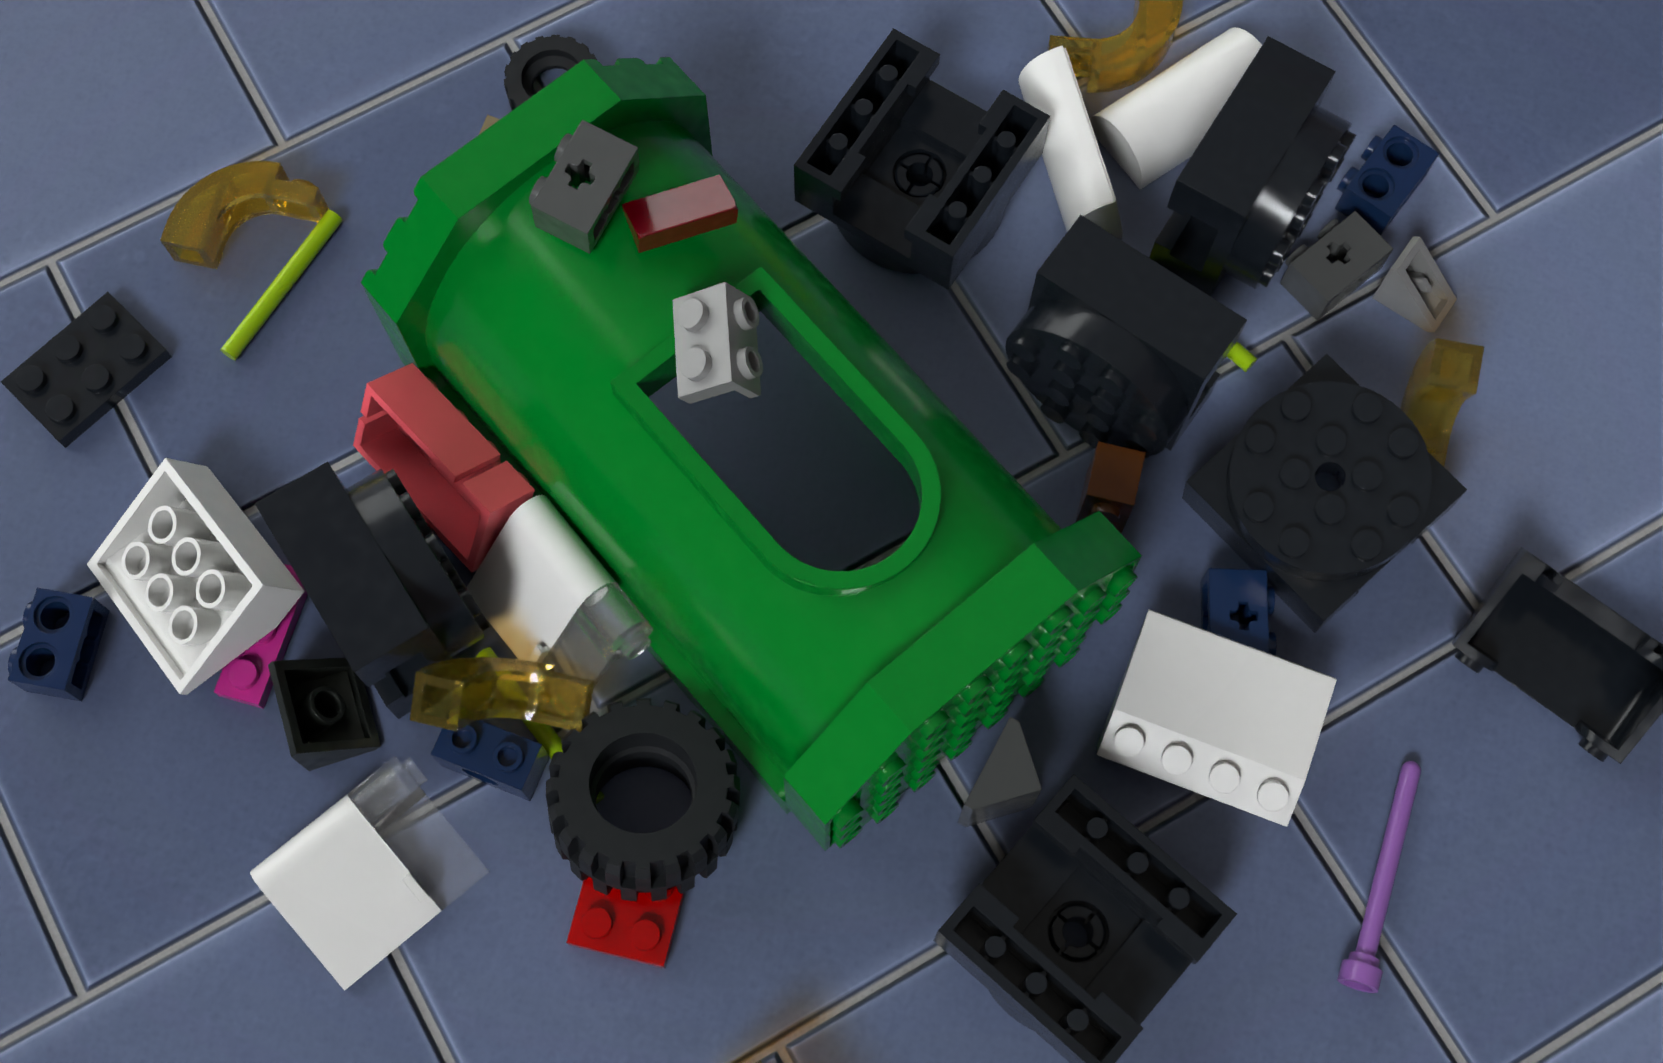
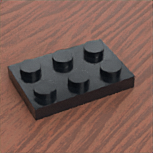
[1,292,172,448]

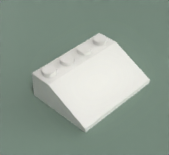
[87,458,304,695]
[1097,609,1337,827]

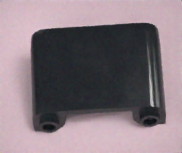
[1452,547,1663,764]

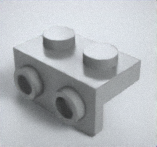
[672,282,763,404]

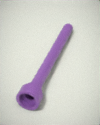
[1337,761,1421,993]

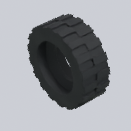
[504,35,597,110]

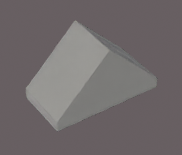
[1372,236,1457,333]

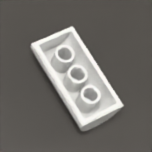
[1090,27,1262,190]
[1018,45,1123,239]

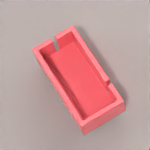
[353,363,535,573]

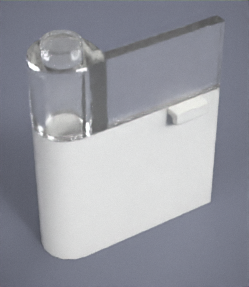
[467,495,653,720]
[250,756,489,991]

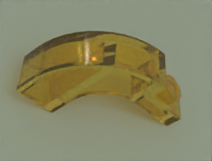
[1047,0,1183,93]
[160,161,329,269]
[1400,338,1484,467]
[410,657,594,732]

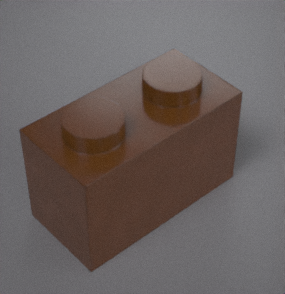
[1075,441,1146,533]

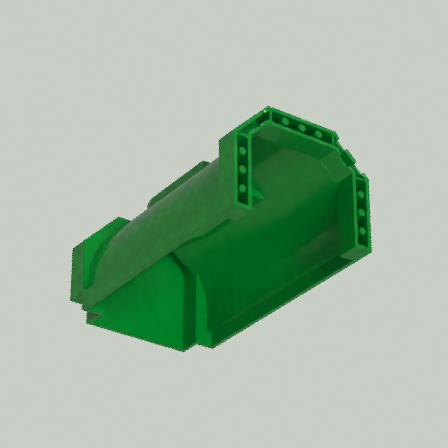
[361,57,1142,851]

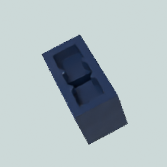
[1335,125,1440,236]
[8,587,110,702]

